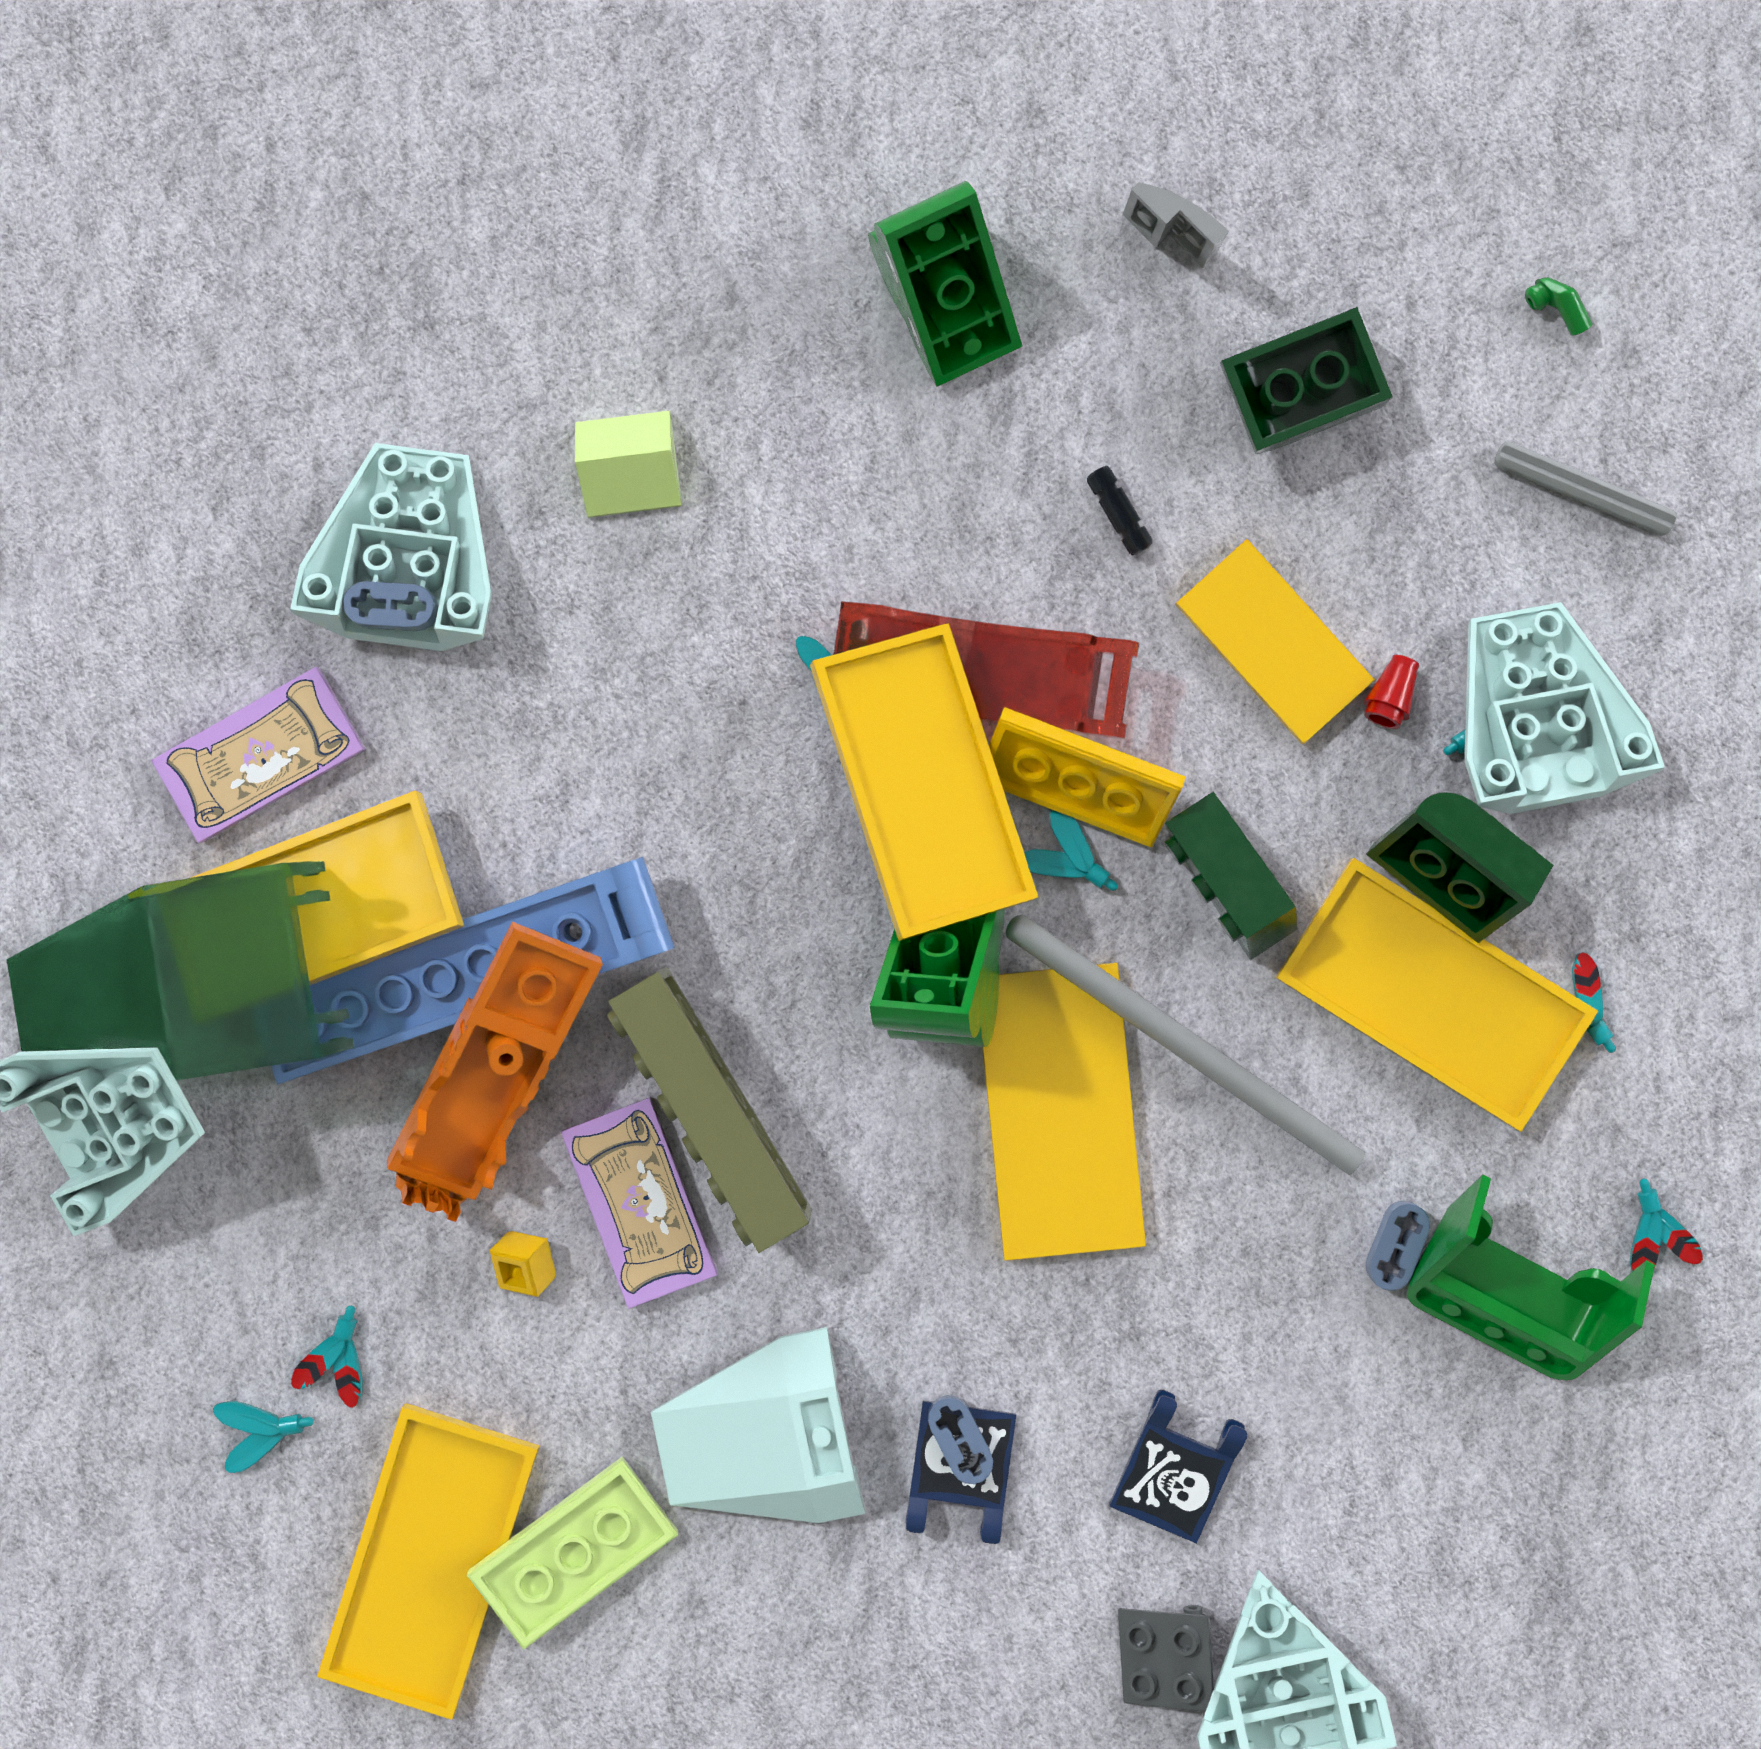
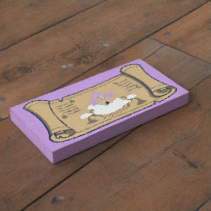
[151,667,366,843]
[561,1097,718,1309]

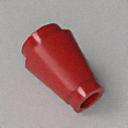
[1364,655,1420,729]

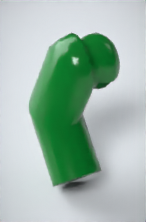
[1525,277,1593,336]

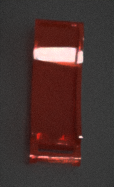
[833,601,1140,739]

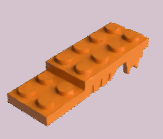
[386,922,603,1222]

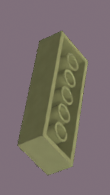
[607,967,812,1253]

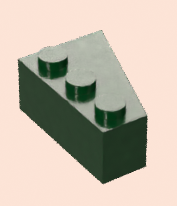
[1164,791,1298,960]

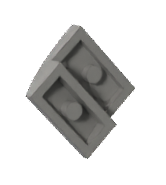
[1123,182,1229,268]

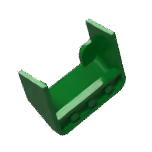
[1407,1174,1655,1380]

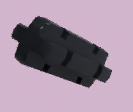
[1087,465,1153,556]

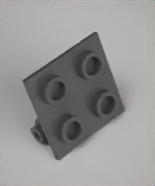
[1118,1605,1214,1712]

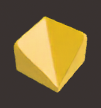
[489,1231,556,1297]

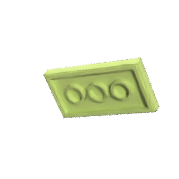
[467,1456,678,1650]

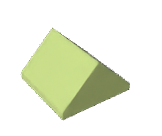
[575,411,682,518]

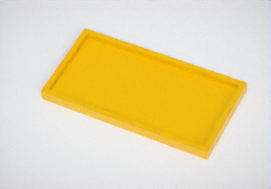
[810,623,1038,941]
[157,790,465,1026]
[1275,858,1598,1132]
[982,962,1146,1261]
[317,1403,540,1720]

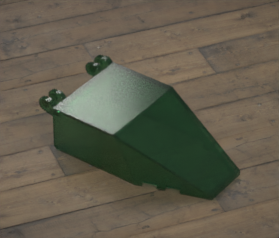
[6,861,354,1080]

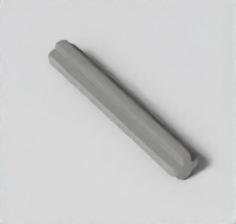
[1494,441,1677,536]

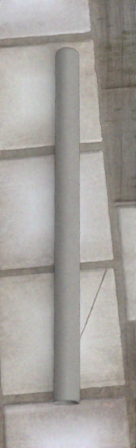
[1006,915,1365,1175]

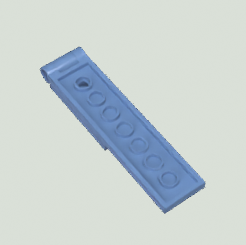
[250,857,675,1085]

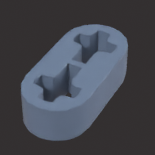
[343,581,439,631]
[1365,1200,1430,1291]
[928,1395,993,1484]

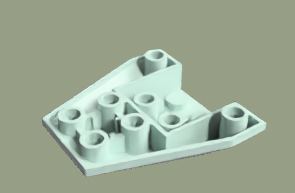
[290,443,492,651]
[1464,602,1665,814]
[0,1047,205,1236]
[651,1327,865,1523]

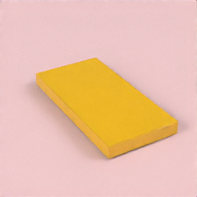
[1175,539,1375,745]
[989,707,1186,848]

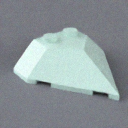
[1197,1569,1397,1749]

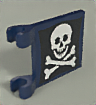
[1109,1389,1247,1544]
[905,1400,1016,1544]

